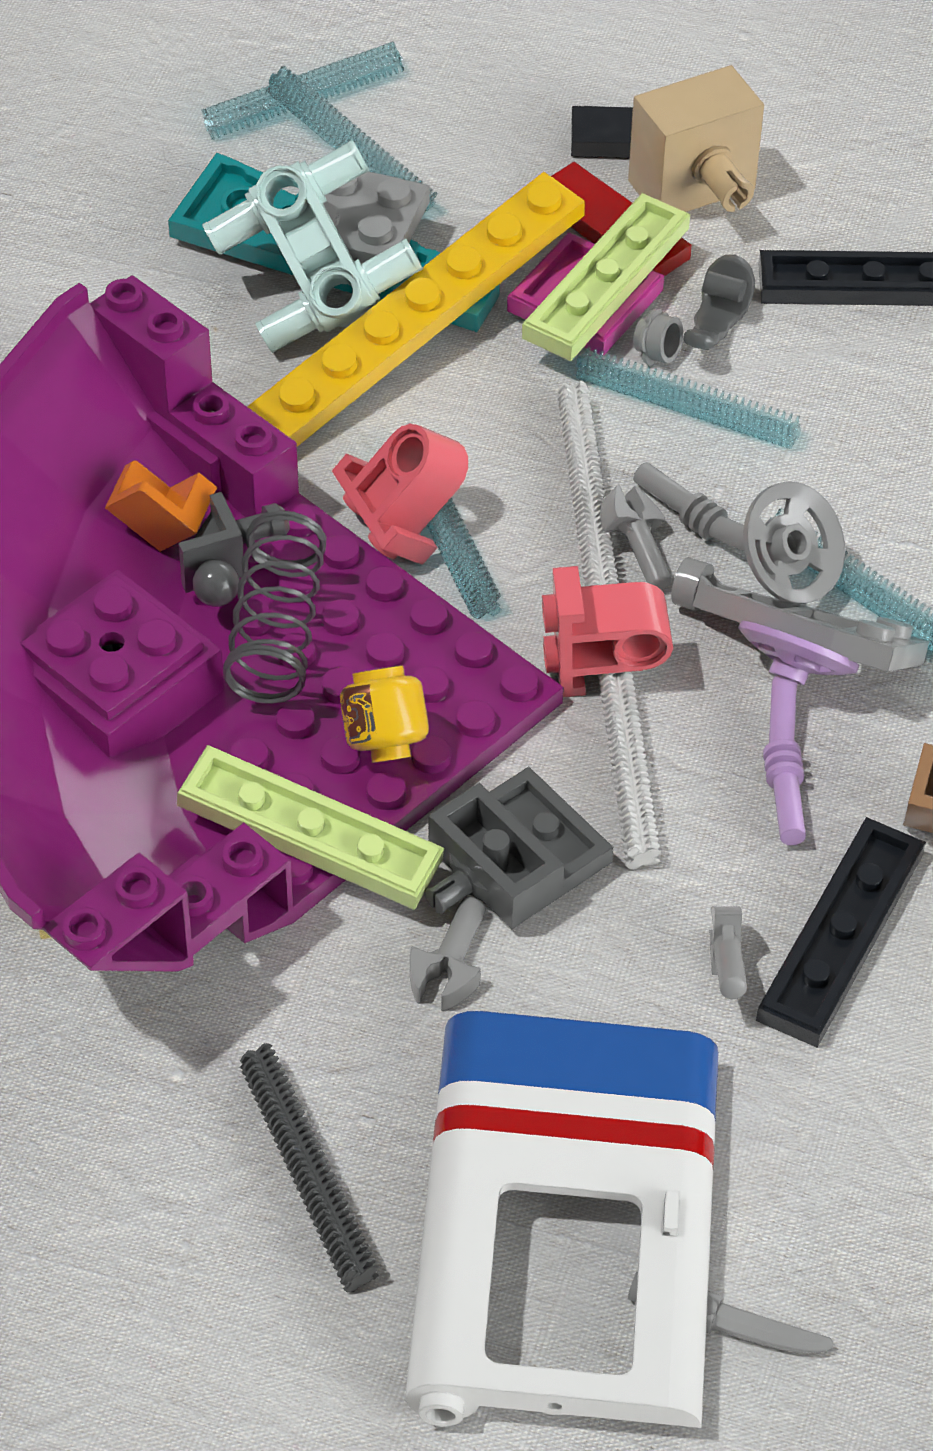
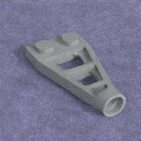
[671,557,930,672]

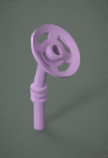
[738,621,859,845]

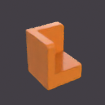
[105,460,217,552]

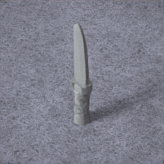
[628,1272,833,1353]

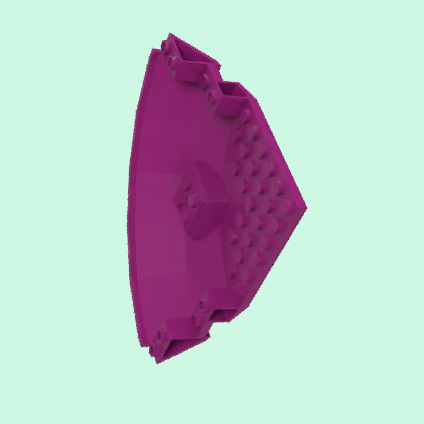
[0,275,564,972]

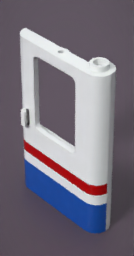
[405,1011,719,1428]

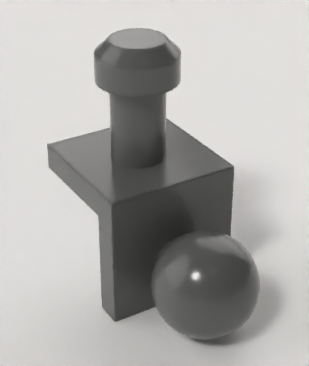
[179,492,290,607]

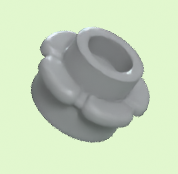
[633,309,683,366]

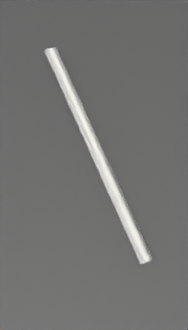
[557,381,661,870]

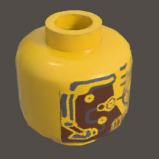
[340,666,429,763]

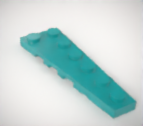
[168,152,500,332]

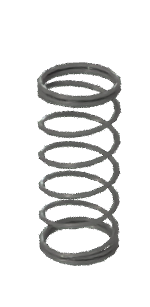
[223,510,326,704]

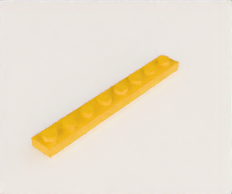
[247,171,585,447]

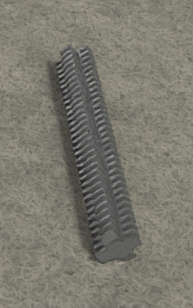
[239,1043,380,1292]

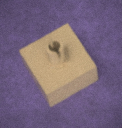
[628,65,764,212]

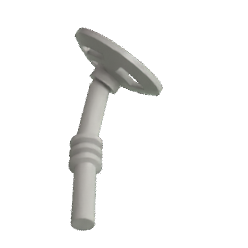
[633,462,845,604]

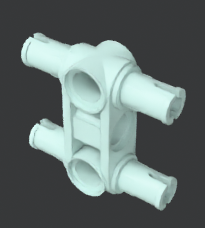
[202,140,423,353]

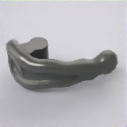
[683,254,755,350]

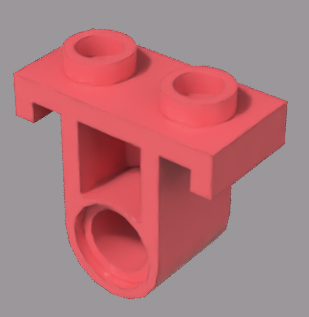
[332,423,468,565]
[542,566,673,697]

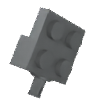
[425,766,613,929]

